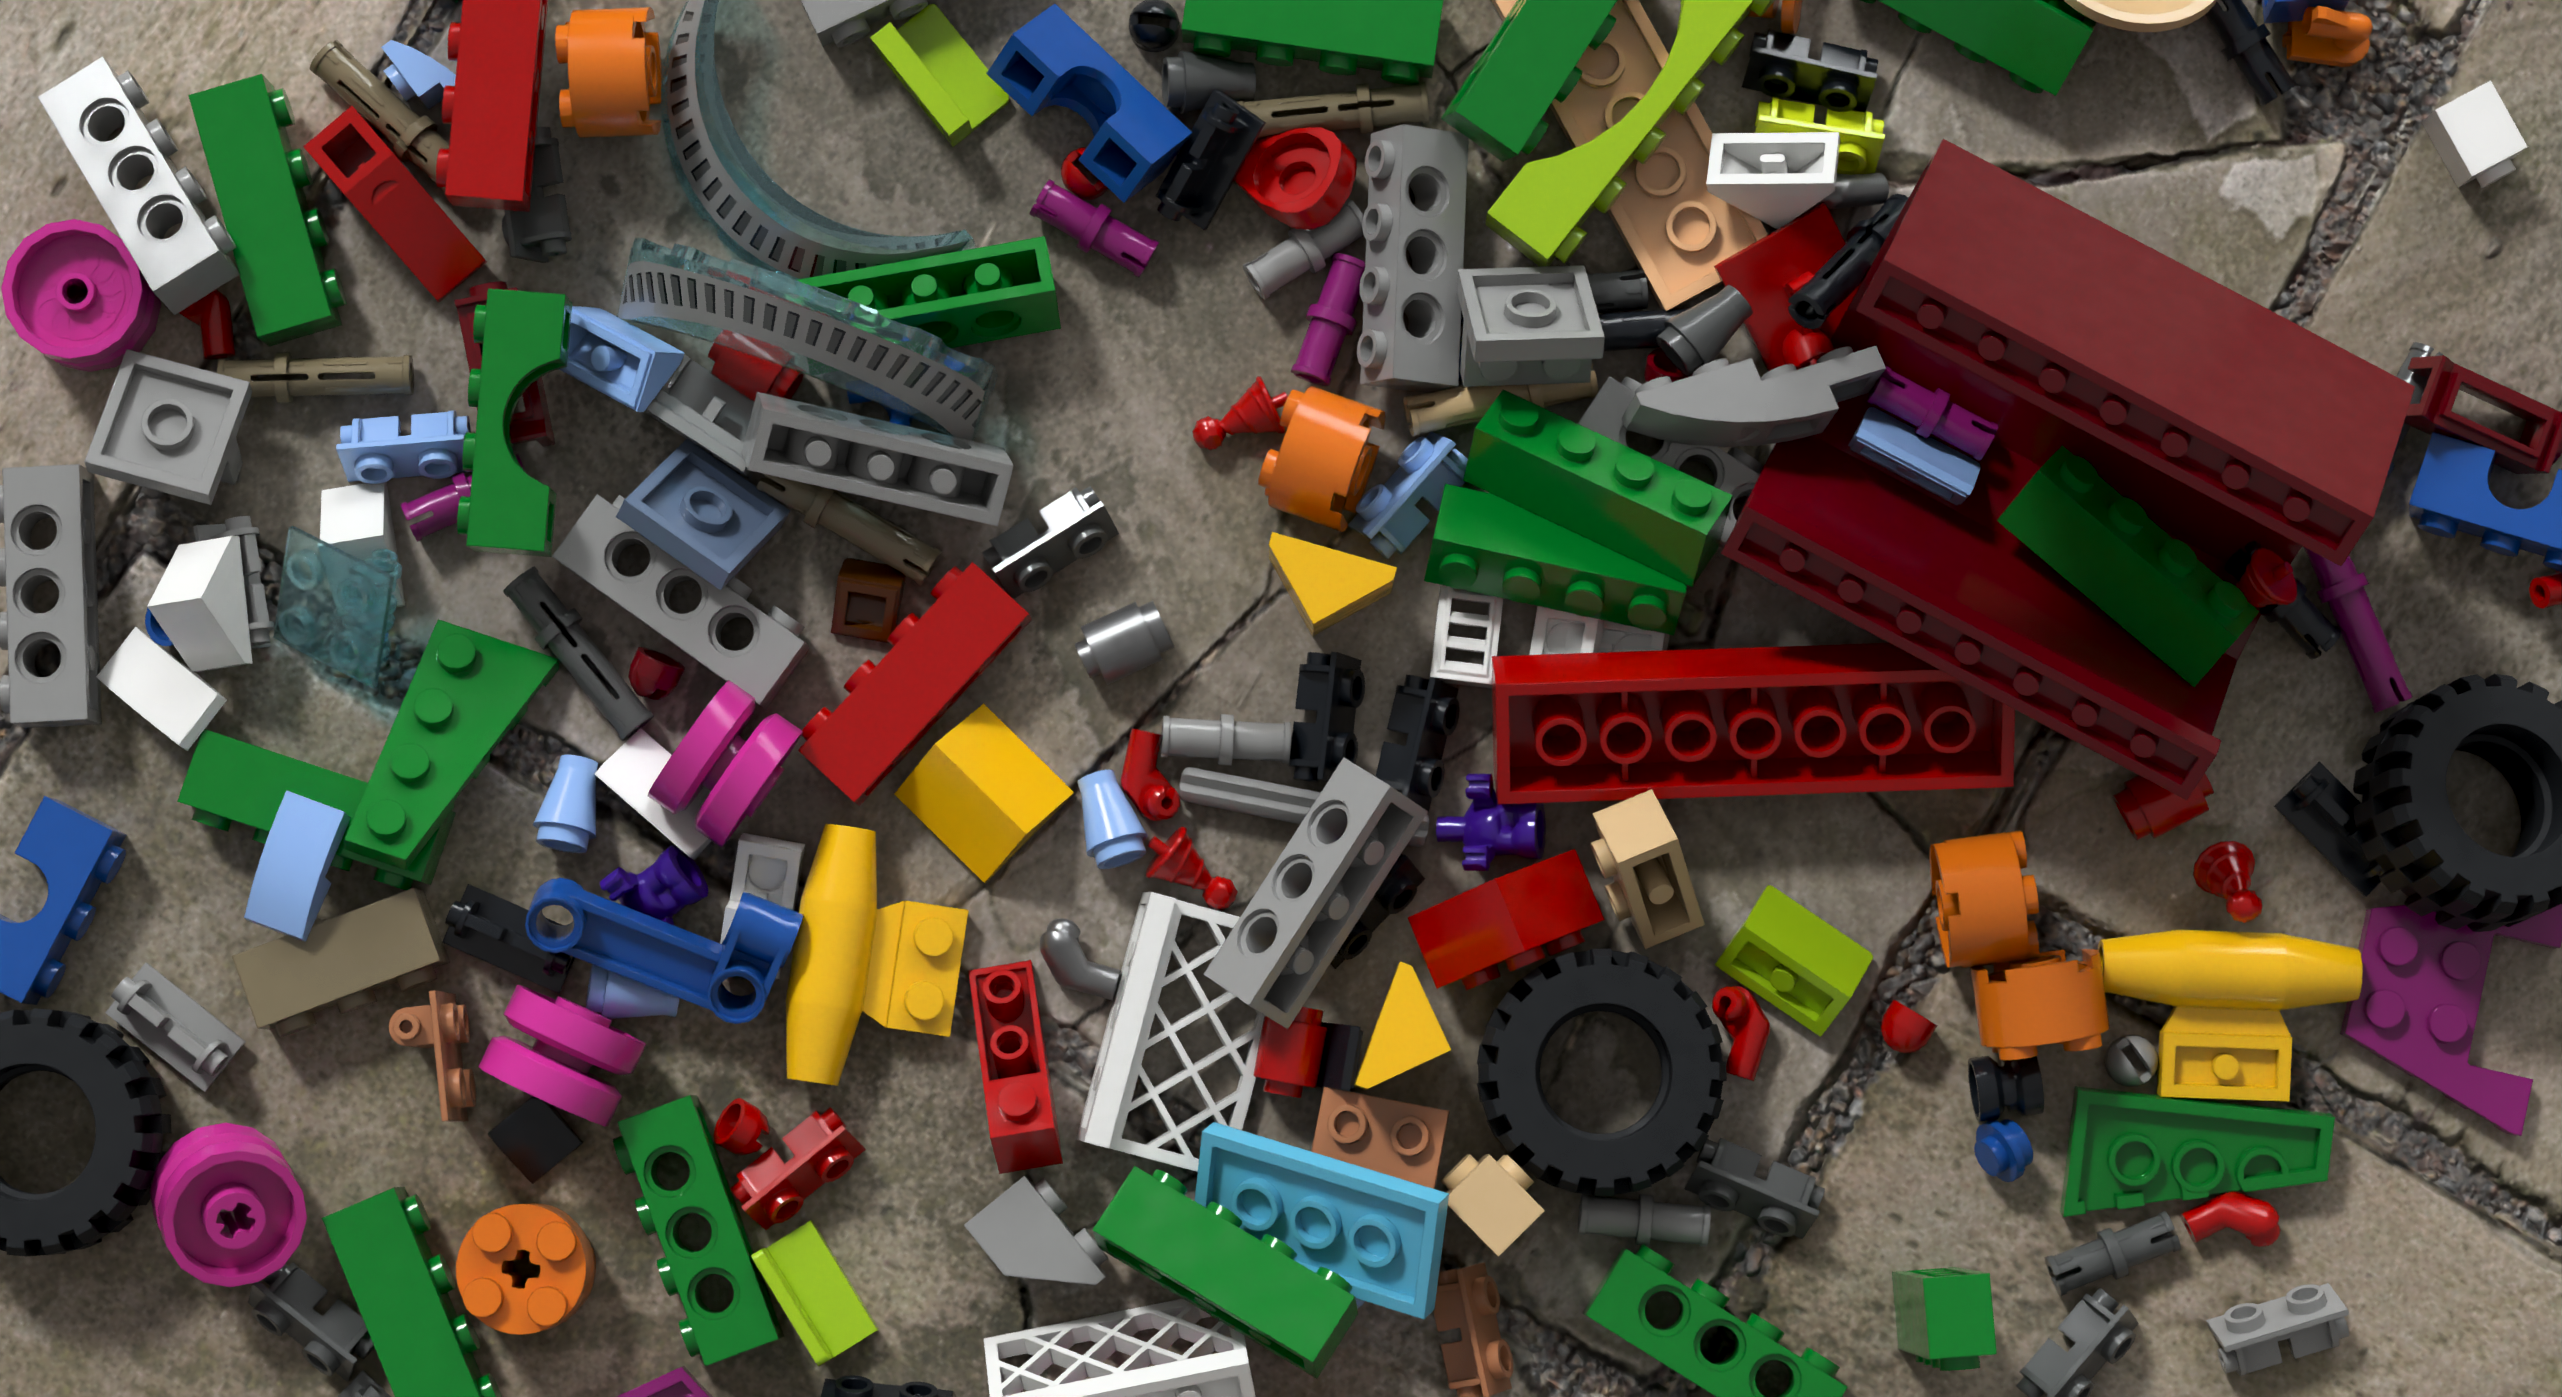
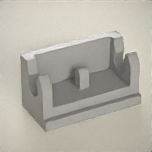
[644,354,754,480]

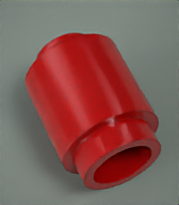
[708,329,807,402]
[2113,774,2214,841]
[1253,1007,1327,1098]

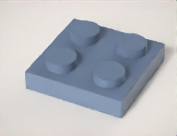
[616,439,790,590]

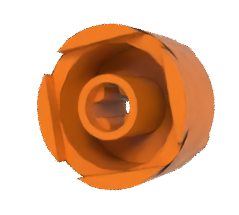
[555,7,663,138]
[1258,386,1386,532]
[1929,830,2039,968]
[1970,949,2110,1060]
[456,1203,596,1335]

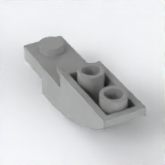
[1621,346,1886,447]

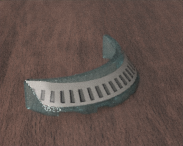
[661,0,976,286]
[617,238,998,441]

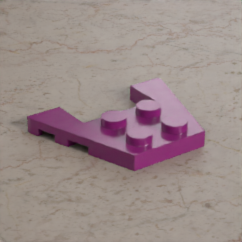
[2340,904,2562,1136]

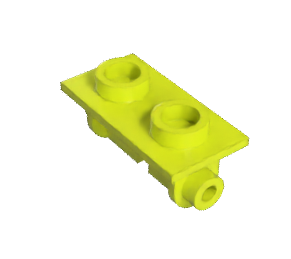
[1755,97,1885,175]

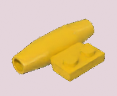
[786,824,969,1086]
[2097,929,2363,1102]

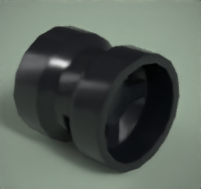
[1968,1056,2044,1122]

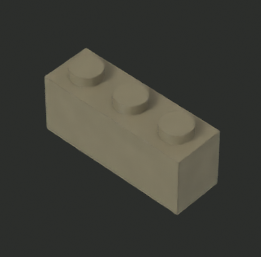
[232,888,450,1037]

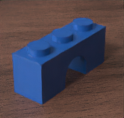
[986,4,1193,203]
[2409,432,2562,572]
[0,796,127,1005]

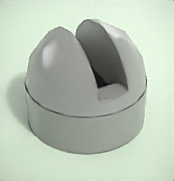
[2104,1035,2159,1087]

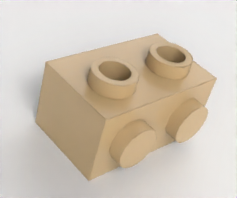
[1590,789,1705,949]
[1441,1154,1545,1257]

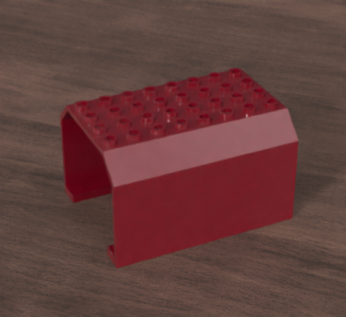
[1721,139,2415,800]

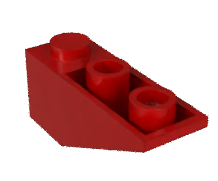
[303,106,487,302]
[968,960,1063,1174]

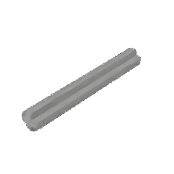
[1178,767,1430,847]

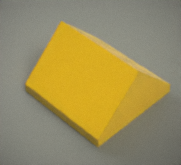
[1269,532,1397,637]
[894,703,1074,884]
[1354,962,1451,1090]

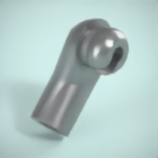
[1801,173,1889,215]
[1040,918,1121,1000]

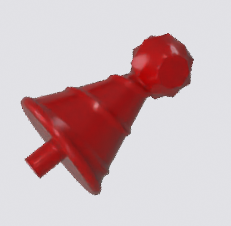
[1192,376,1288,451]
[2236,548,2297,608]
[1145,826,1238,911]
[2193,841,2263,923]

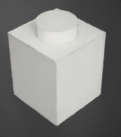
[2422,81,2528,188]

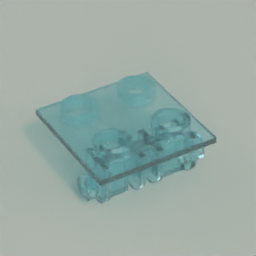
[273,526,402,689]

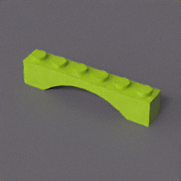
[1485,0,1775,267]

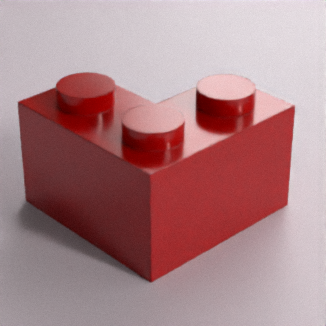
[1407,849,1605,991]

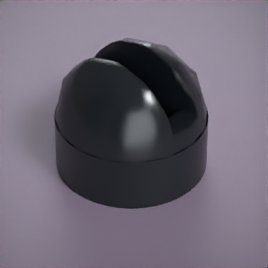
[1129,0,1180,52]

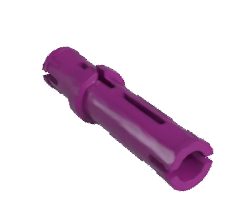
[2304,547,2413,713]

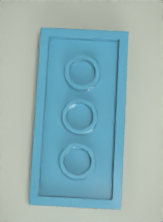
[1195,1122,1449,1320]

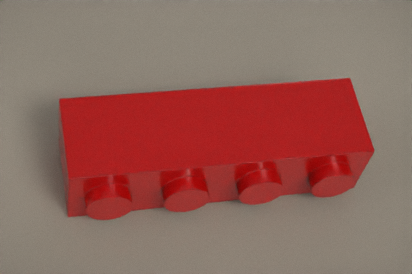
[436,0,548,212]
[798,562,1032,806]

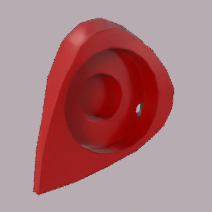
[1234,127,1357,230]

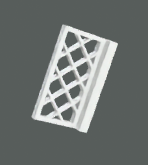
[1076,892,1265,1172]
[984,1299,1256,1397]

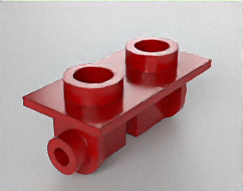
[730,1107,866,1230]

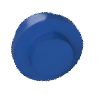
[1974,1119,2033,1182]

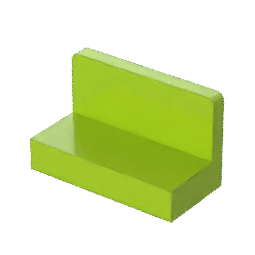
[870,4,1010,147]
[1715,885,1873,1037]
[751,1220,879,1367]

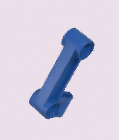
[525,878,803,1024]

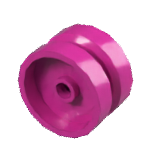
[1,219,161,372]
[647,680,803,848]
[478,985,647,1126]
[150,1123,307,1287]

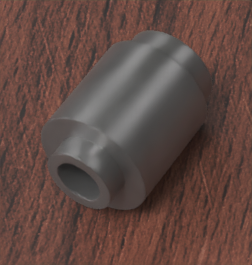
[1074,601,1174,685]

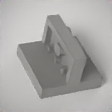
[1457,265,1605,387]
[84,349,252,505]

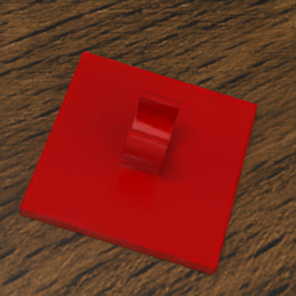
[1714,203,1861,371]

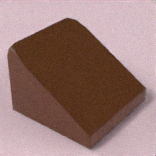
[831,558,906,643]

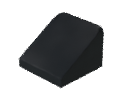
[1317,1022,1363,1092]
[488,1096,583,1184]

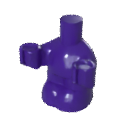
[1436,774,1546,871]
[600,845,708,925]

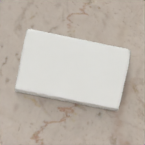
[594,728,711,860]

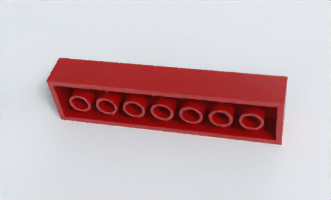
[1492,643,2015,804]

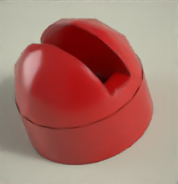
[1061,147,1108,200]
[1782,327,1835,370]
[1881,999,1937,1053]
[713,1098,770,1155]

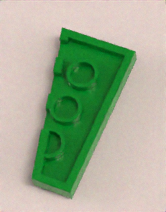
[344,619,559,870]
[2060,1086,2335,1217]

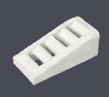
[1429,585,1503,689]

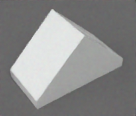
[1706,132,1840,229]
[320,482,406,616]
[147,536,253,672]

